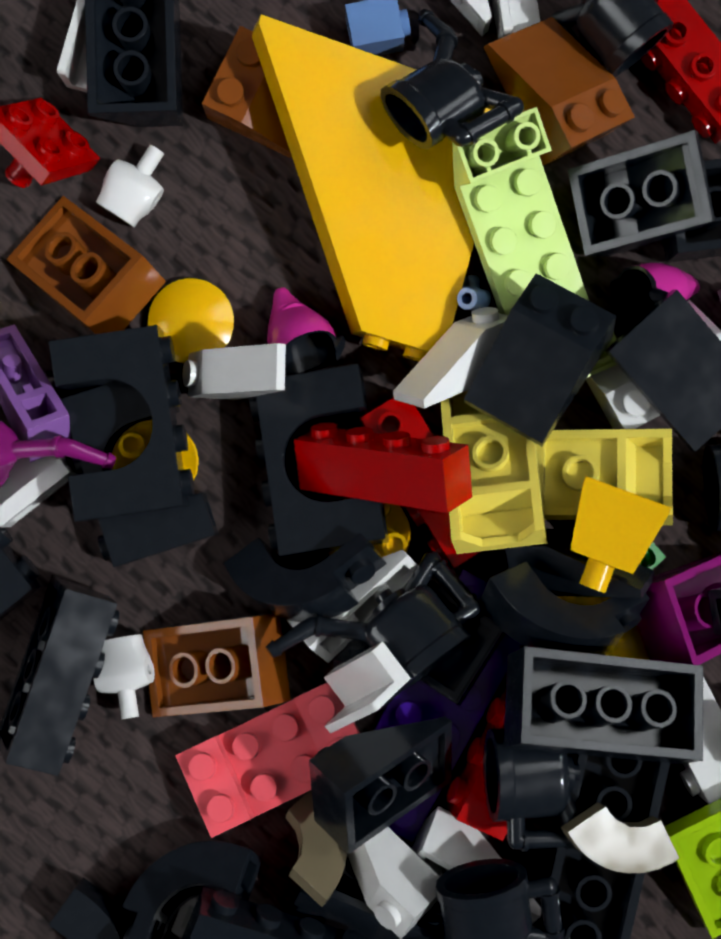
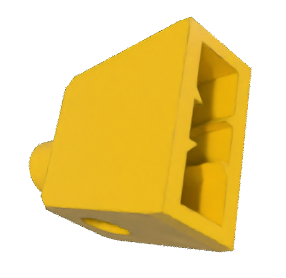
[570,476,671,593]

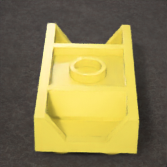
[441,390,548,554]
[536,429,673,525]

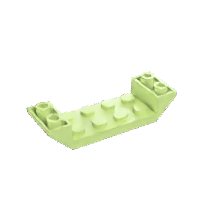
[452,107,617,378]

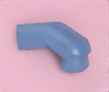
[457,275,491,310]

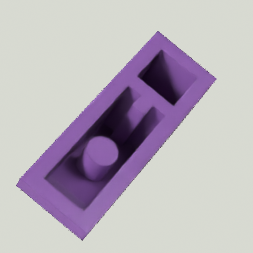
[0,324,71,463]

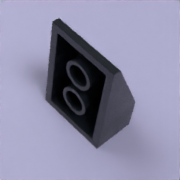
[568,130,716,257]
[464,273,616,447]
[309,716,452,854]

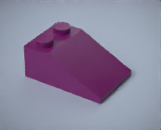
[637,552,721,665]

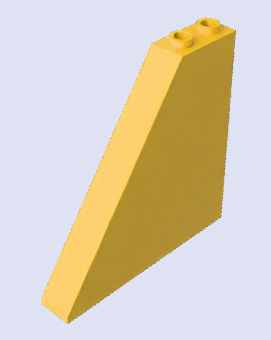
[252,14,491,362]

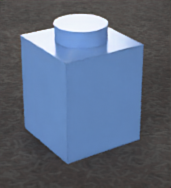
[345,0,411,56]

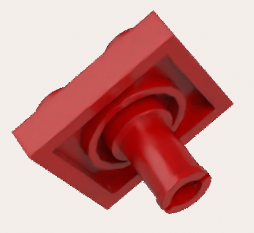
[0,97,100,188]

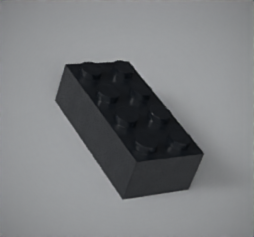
[503,646,703,764]

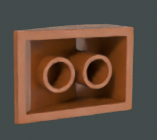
[483,17,635,166]
[202,26,293,159]
[6,196,166,334]
[143,614,291,718]

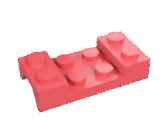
[175,682,360,838]

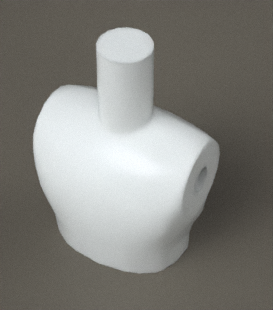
[96,144,164,227]
[93,634,155,720]

